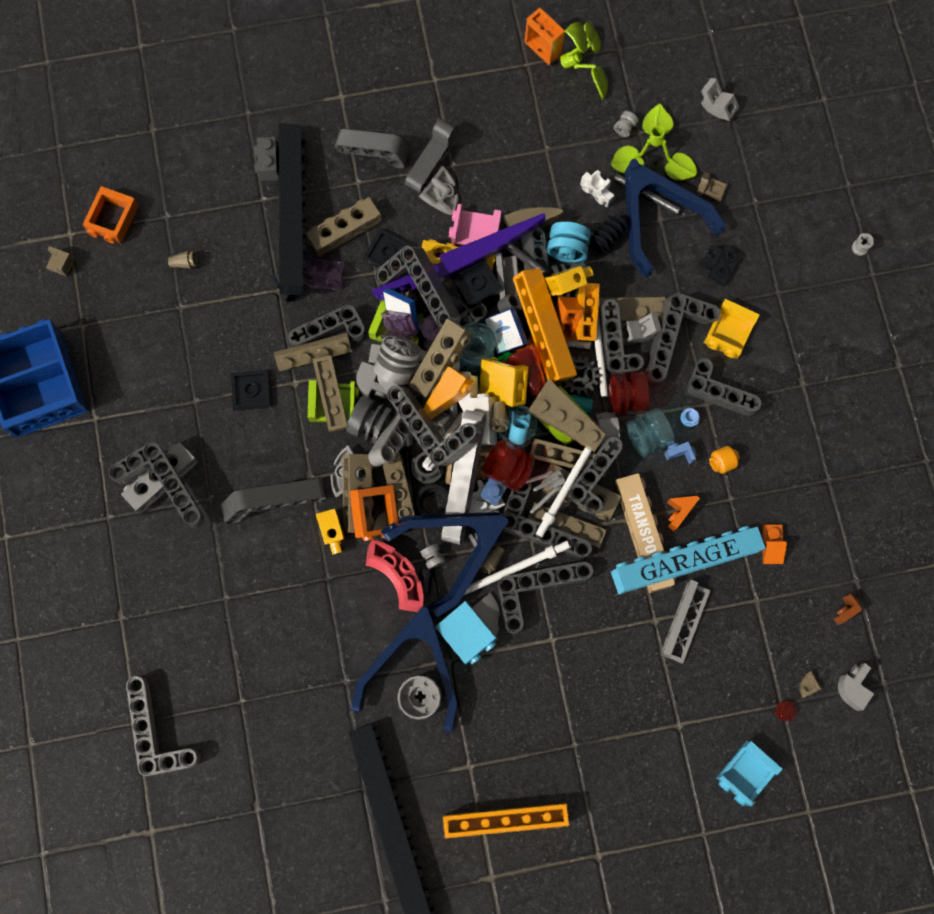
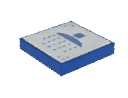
[383,288,419,334]
[484,307,528,354]

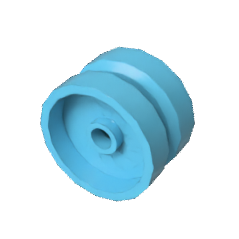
[547,222,591,263]

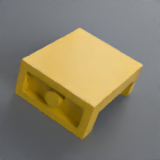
[704,299,759,359]
[479,357,528,407]

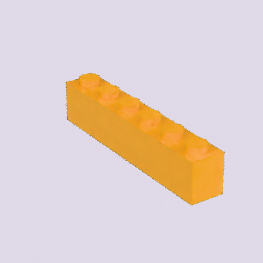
[513,268,577,384]
[443,803,569,838]

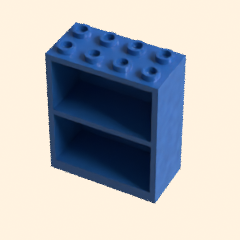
[0,319,89,438]

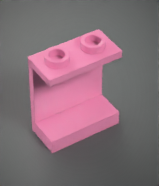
[449,204,501,246]

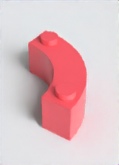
[366,540,423,612]

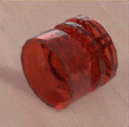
[609,371,649,414]
[483,440,534,491]

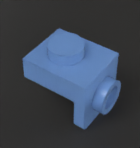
[664,442,697,464]
[479,476,508,506]

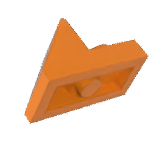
[667,496,700,531]
[761,525,787,564]

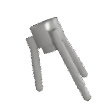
[519,470,565,513]

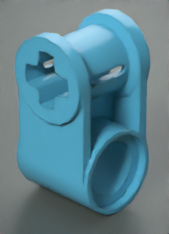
[509,411,531,445]

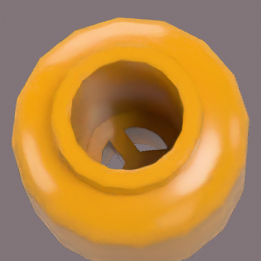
[709,446,740,474]

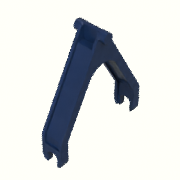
[624,159,726,278]
[381,511,508,618]
[351,607,457,733]

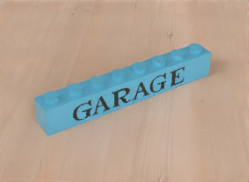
[611,526,766,595]

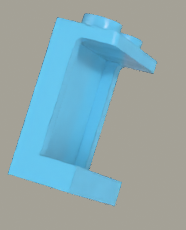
[435,601,498,665]
[716,741,782,806]

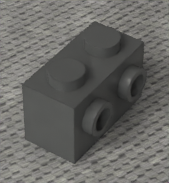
[254,137,279,181]

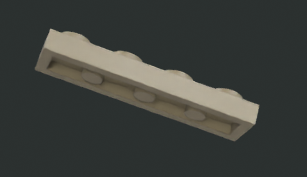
[274,333,352,372]
[312,355,347,433]
[528,503,606,549]

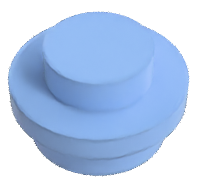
[680,408,700,427]

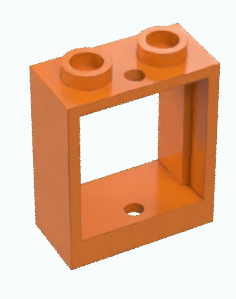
[524,7,565,65]
[82,186,139,244]
[349,485,398,541]

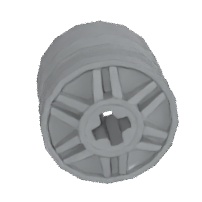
[373,336,422,385]
[397,675,442,719]

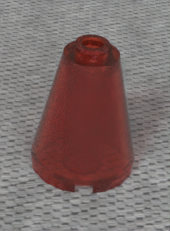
[501,343,546,398]

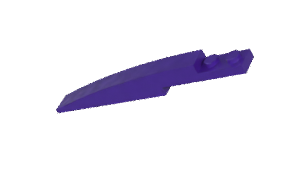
[372,213,546,301]

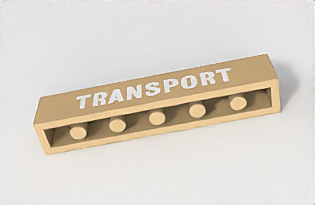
[614,473,676,593]

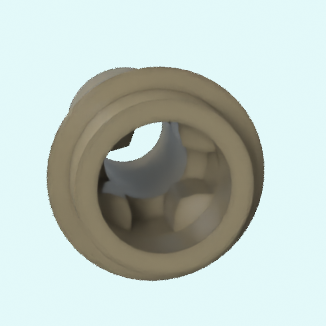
[168,250,198,269]
[490,401,510,432]
[480,545,505,574]

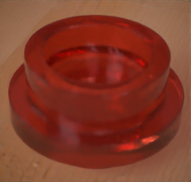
[775,701,796,722]

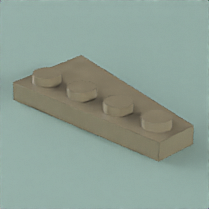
[599,297,665,334]
[528,379,606,452]

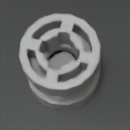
[614,111,638,137]
[420,544,446,570]

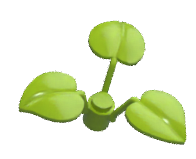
[560,22,608,100]
[611,104,697,181]

